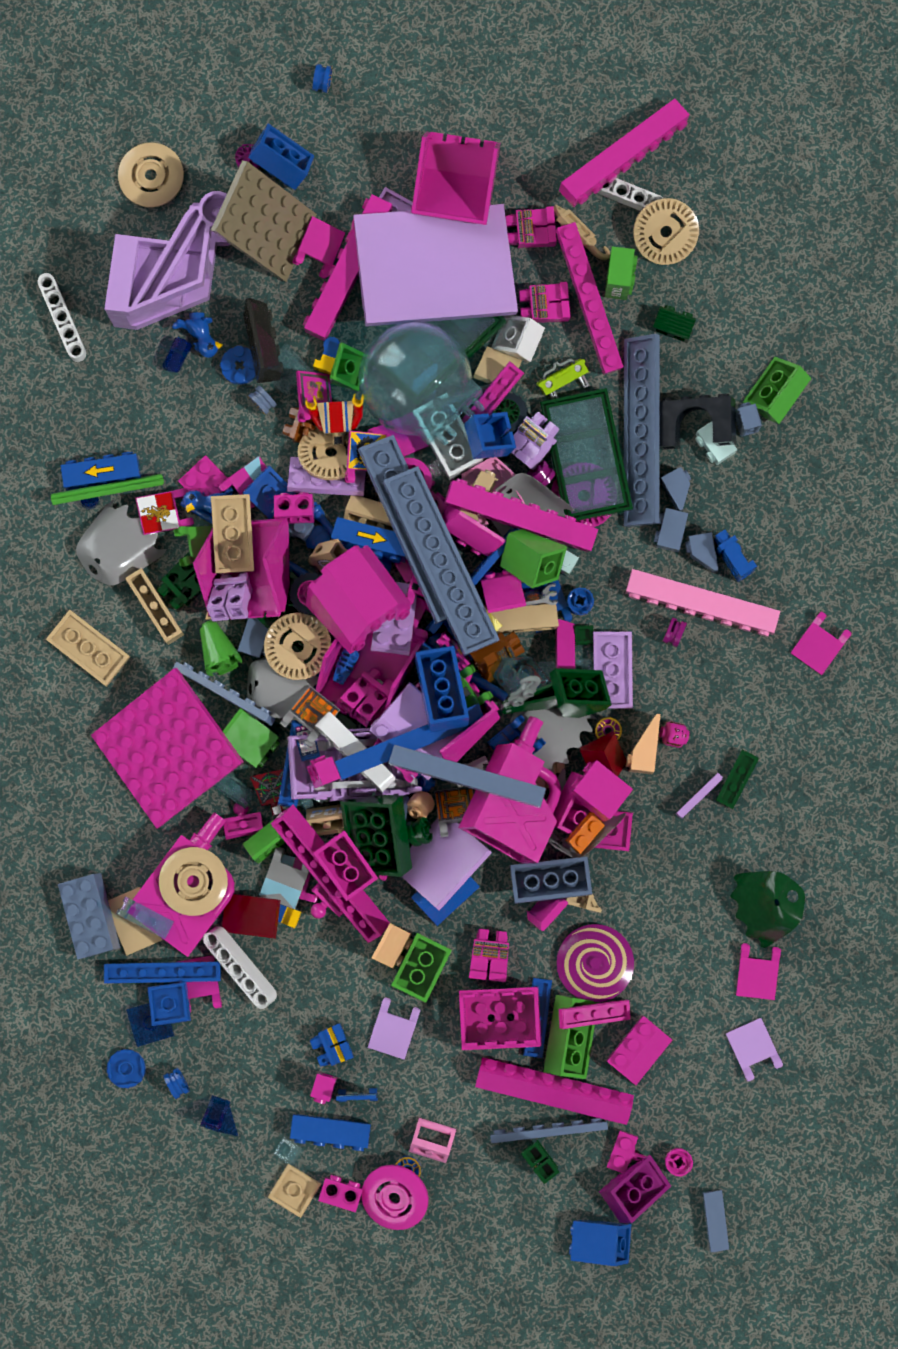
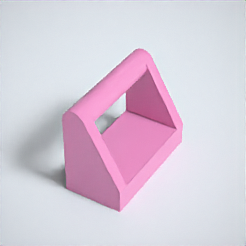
[409,1118,456,1163]

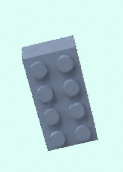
[58,873,121,960]

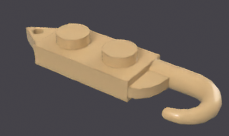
[554,204,610,260]

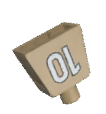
[309,539,347,574]

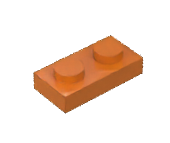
[565,812,605,854]

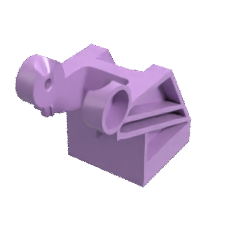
[105,191,231,330]

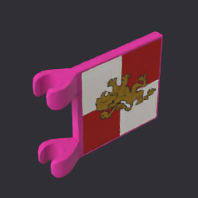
[135,488,194,535]

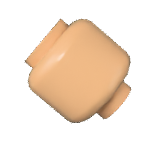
[407,791,435,819]

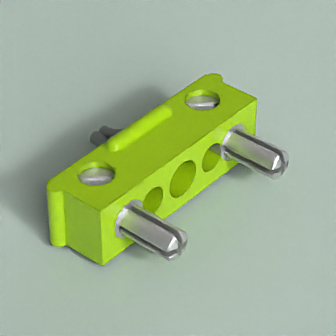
[536,359,589,399]

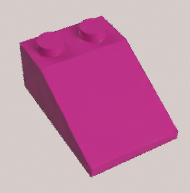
[480,569,526,613]

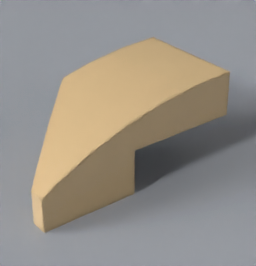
[565,894,602,913]

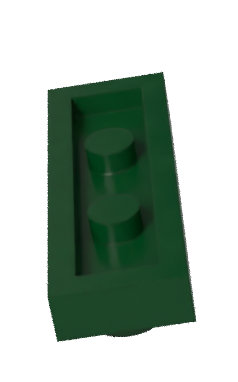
[715,749,759,809]

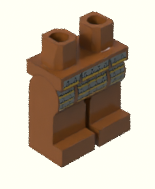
[470,631,525,683]

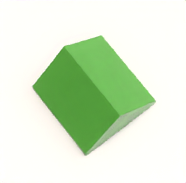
[330,343,369,391]
[243,820,286,864]

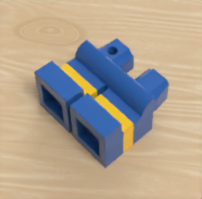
[310,1023,354,1067]

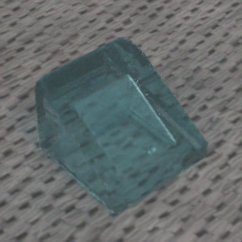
[273,1137,303,1166]

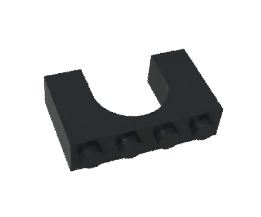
[659,394,736,450]

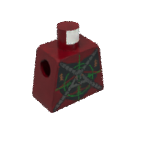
[250,769,284,816]

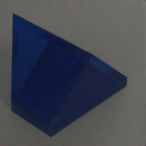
[200,1095,238,1136]

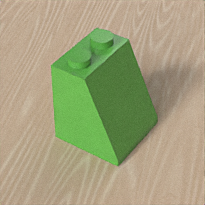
[500,529,567,588]
[222,708,280,769]

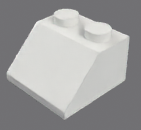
[491,315,545,362]

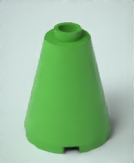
[200,621,243,676]

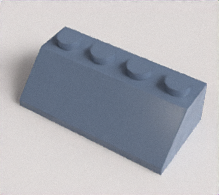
[510,857,592,904]

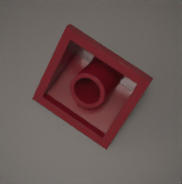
[579,731,626,777]

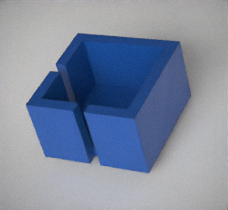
[464,412,516,459]

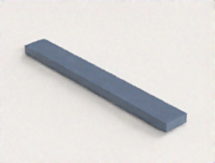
[389,745,546,808]

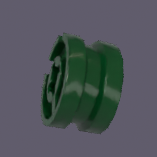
[406,817,433,847]

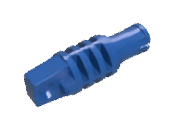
[332,648,360,685]

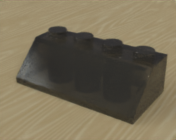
[243,298,284,383]

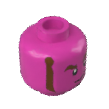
[659,721,689,748]

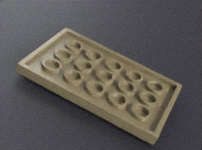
[211,161,317,282]

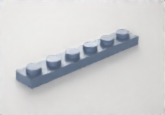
[173,662,275,726]
[490,1118,608,1143]

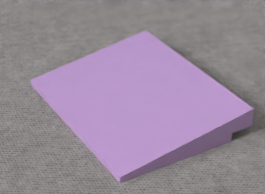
[353,204,518,326]

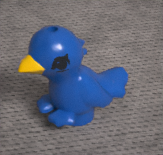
[172,312,223,358]
[183,487,233,514]

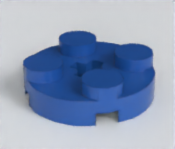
[220,346,259,385]

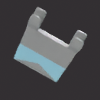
[259,847,309,909]

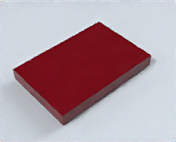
[222,894,281,939]

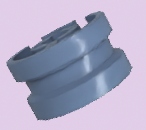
[248,385,277,415]

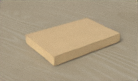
[108,887,162,956]

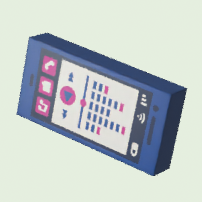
[291,722,320,761]

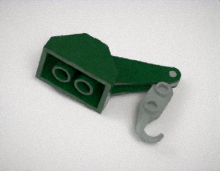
[500,668,612,718]

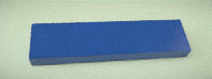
[523,978,552,1058]

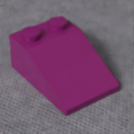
[599,1155,671,1223]

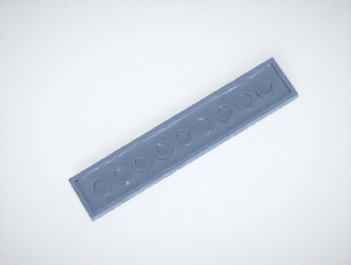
[624,334,660,527]
[358,435,447,624]
[382,466,500,656]

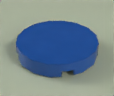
[107,1049,146,1088]

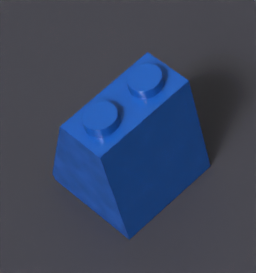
[569,1220,631,1266]

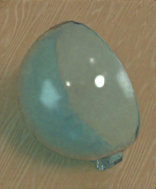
[358,321,485,446]

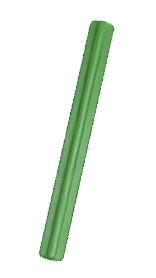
[51,474,164,505]

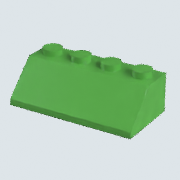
[543,995,599,1079]

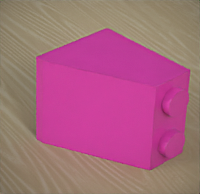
[570,760,633,823]

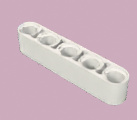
[597,178,663,211]
[38,273,86,362]
[315,712,396,793]
[203,926,277,1009]

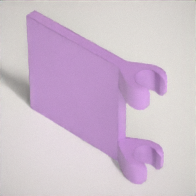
[368,998,420,1060]
[726,1018,783,1081]

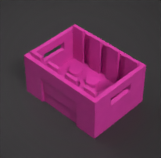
[459,986,541,1050]

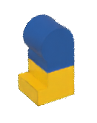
[313,337,339,375]
[278,904,302,928]

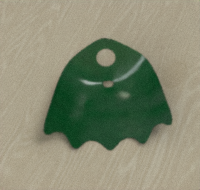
[730,871,805,948]

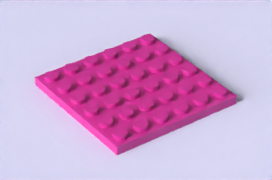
[91,668,244,828]

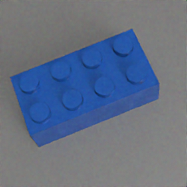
[415,646,469,733]

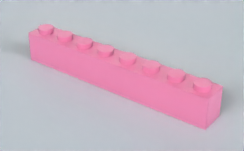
[625,569,780,637]

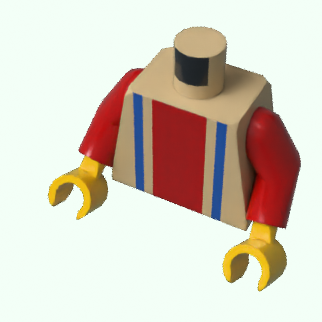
[305,393,365,445]

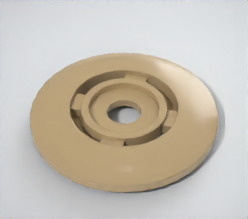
[118,143,184,208]
[633,198,699,265]
[298,427,357,480]
[264,613,332,680]
[159,847,228,916]

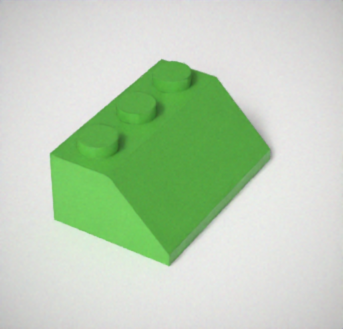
[743,357,811,424]

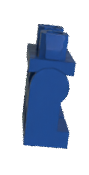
[714,530,757,582]

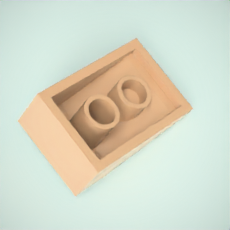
[626,714,661,774]
[372,923,413,969]

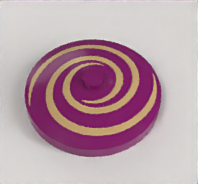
[556,924,634,1002]

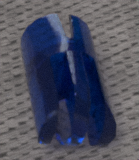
[162,337,192,372]

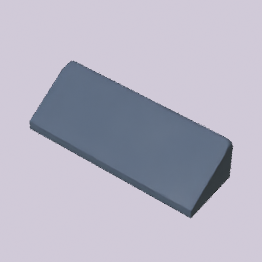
[702,1190,729,1253]

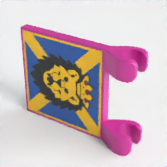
[345,431,387,483]

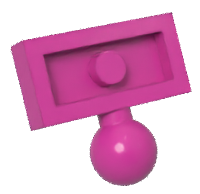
[224,801,263,840]
[311,883,343,919]

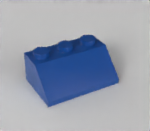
[248,123,314,190]
[411,876,480,926]

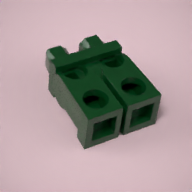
[156,553,201,610]
[521,1139,560,1184]

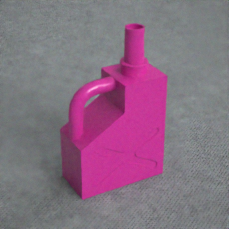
[458,716,561,864]
[125,812,234,957]

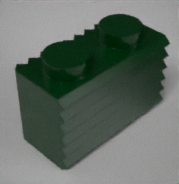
[652,305,696,343]

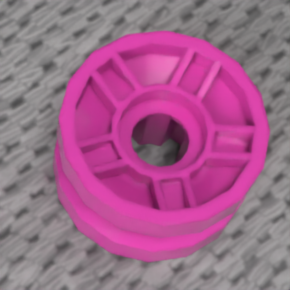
[665,1148,693,1177]

